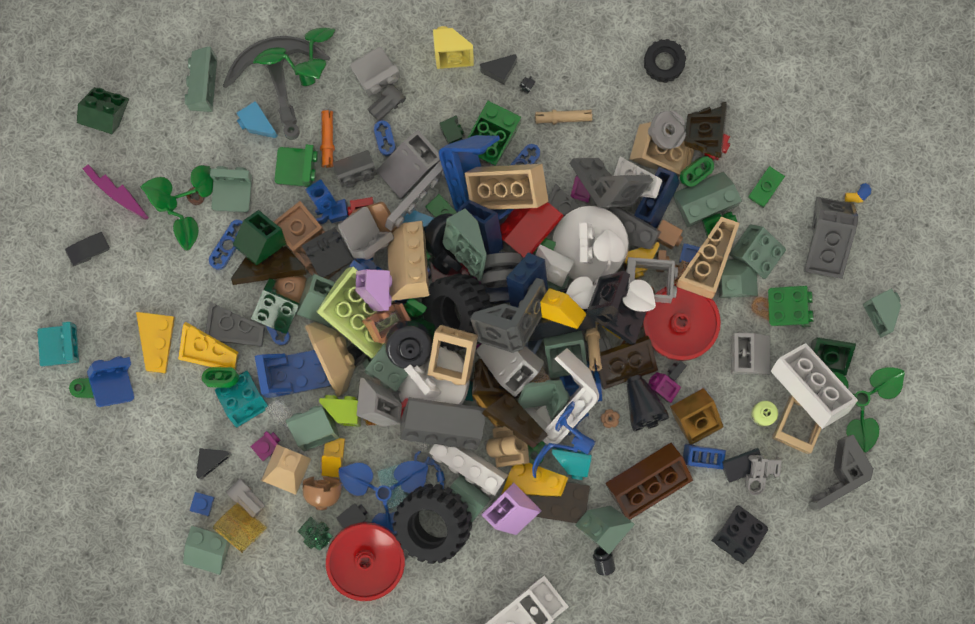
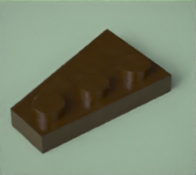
[481,392,548,448]

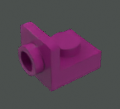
[571,175,591,203]
[648,372,681,403]
[250,431,281,462]

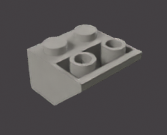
[731,333,770,375]
[357,378,402,427]

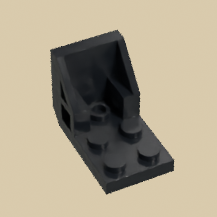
[587,271,647,345]

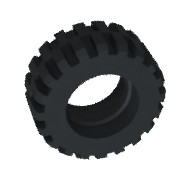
[422,273,493,351]
[393,484,472,564]

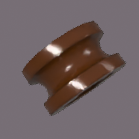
[187,187,205,205]

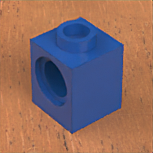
[305,179,337,214]

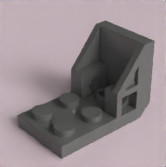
[569,158,654,207]
[804,197,858,279]
[470,278,546,353]
[808,434,874,510]

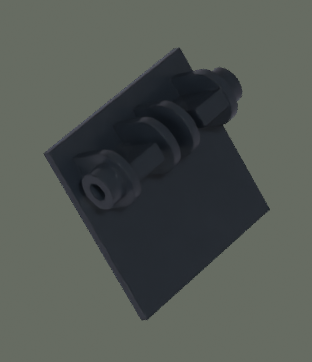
[302,227,354,278]

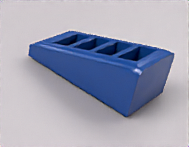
[683,444,726,469]

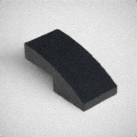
[65,232,110,266]

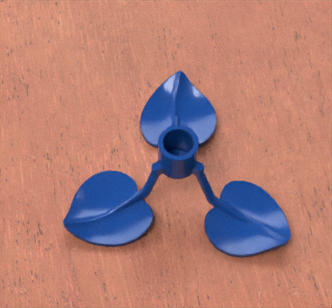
[532,401,596,478]
[339,461,428,535]

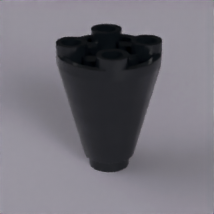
[627,375,670,432]

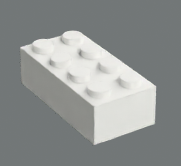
[771,343,858,429]

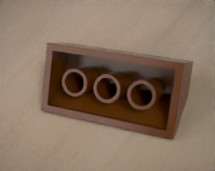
[605,443,693,520]

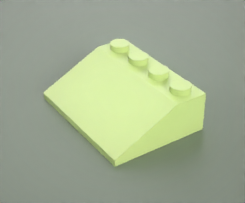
[317,267,410,359]

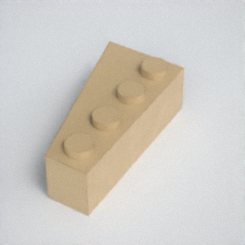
[676,217,740,299]

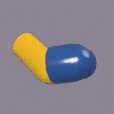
[845,183,872,203]

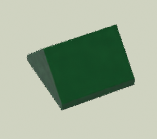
[811,337,856,376]

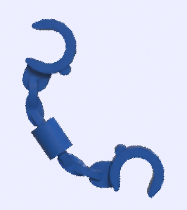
[414,451,445,488]

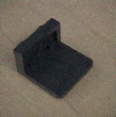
[711,506,768,564]

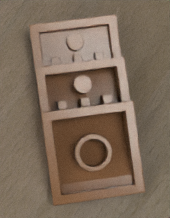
[274,201,347,279]

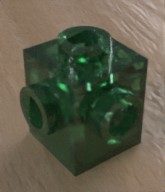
[297,516,333,551]

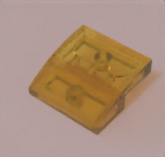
[213,504,267,553]

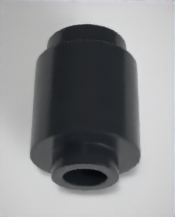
[593,547,616,576]

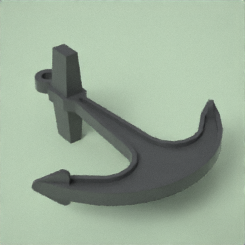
[223,36,330,140]

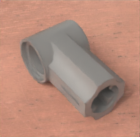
[226,478,265,518]

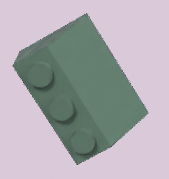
[185,46,217,112]
[673,172,742,228]

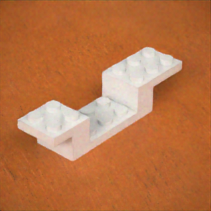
[485,576,569,624]

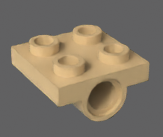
[486,427,529,467]

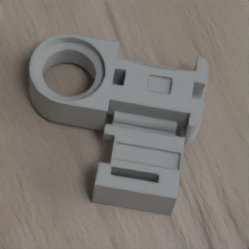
[745,455,782,495]

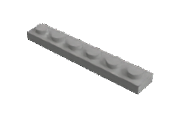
[385,161,445,231]

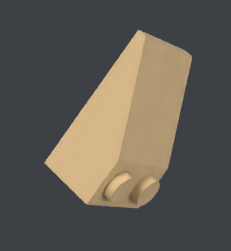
[629,122,695,176]

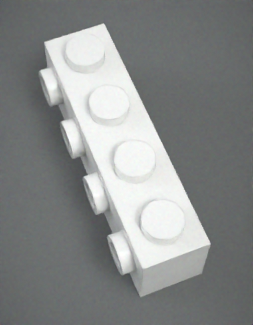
[429,444,508,496]

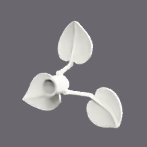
[566,230,656,312]

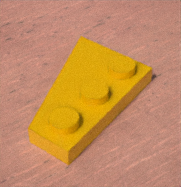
[136,312,175,374]
[178,322,239,370]
[501,463,568,496]

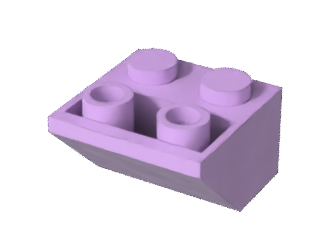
[355,269,392,311]
[482,483,542,535]

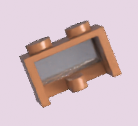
[362,302,411,344]

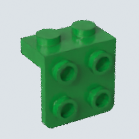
[274,144,318,187]
[768,286,814,327]

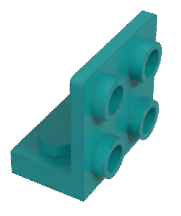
[37,322,79,367]
[215,371,270,428]

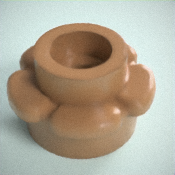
[601,409,620,428]

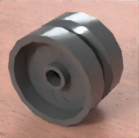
[481,253,521,288]

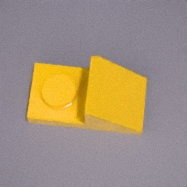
[322,438,345,478]

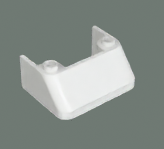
[524,348,599,445]

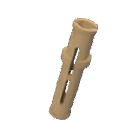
[535,109,592,125]
[585,322,602,371]

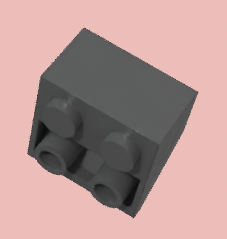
[333,150,377,188]

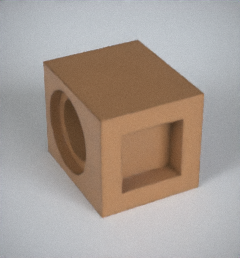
[657,220,683,250]

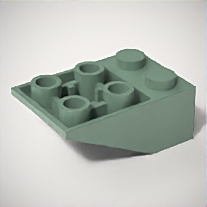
[443,209,487,281]

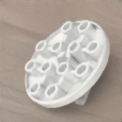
[552,206,629,283]
[398,346,469,405]

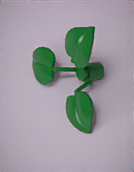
[253,28,336,86]
[140,165,214,251]
[833,367,905,452]

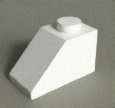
[535,245,575,287]

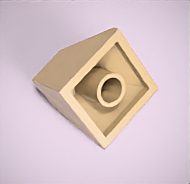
[261,445,311,495]

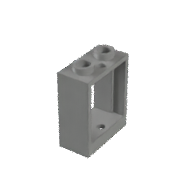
[626,257,678,303]

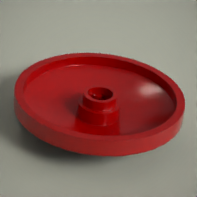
[643,284,721,361]
[326,522,405,601]

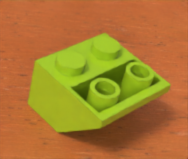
[319,395,361,427]

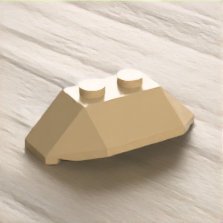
[305,322,355,397]

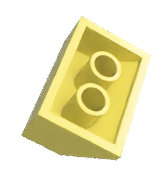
[433,26,474,69]

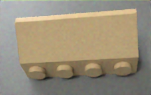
[387,221,429,301]

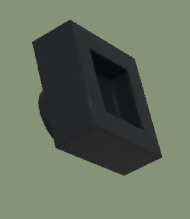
[667,361,687,381]

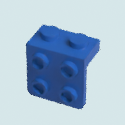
[87,356,134,407]

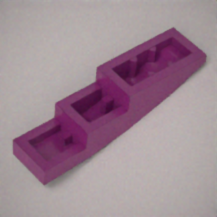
[82,164,149,220]

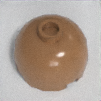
[274,275,307,303]
[302,477,342,510]

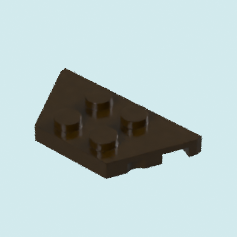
[684,102,727,158]
[231,246,306,285]
[472,359,522,398]

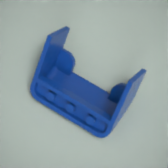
[439,135,514,220]

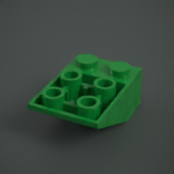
[468,101,521,166]

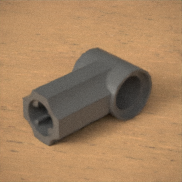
[368,84,406,121]

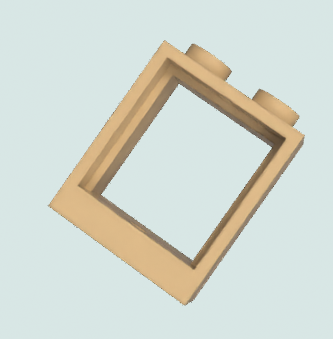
[427,325,478,385]
[772,395,822,454]

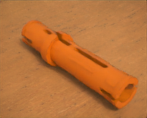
[320,110,335,168]

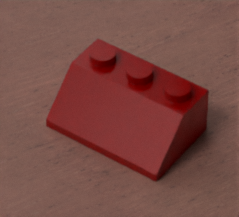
[500,202,564,257]

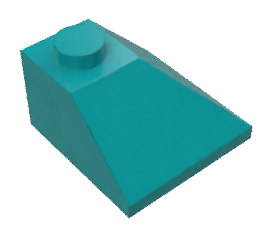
[551,447,592,480]

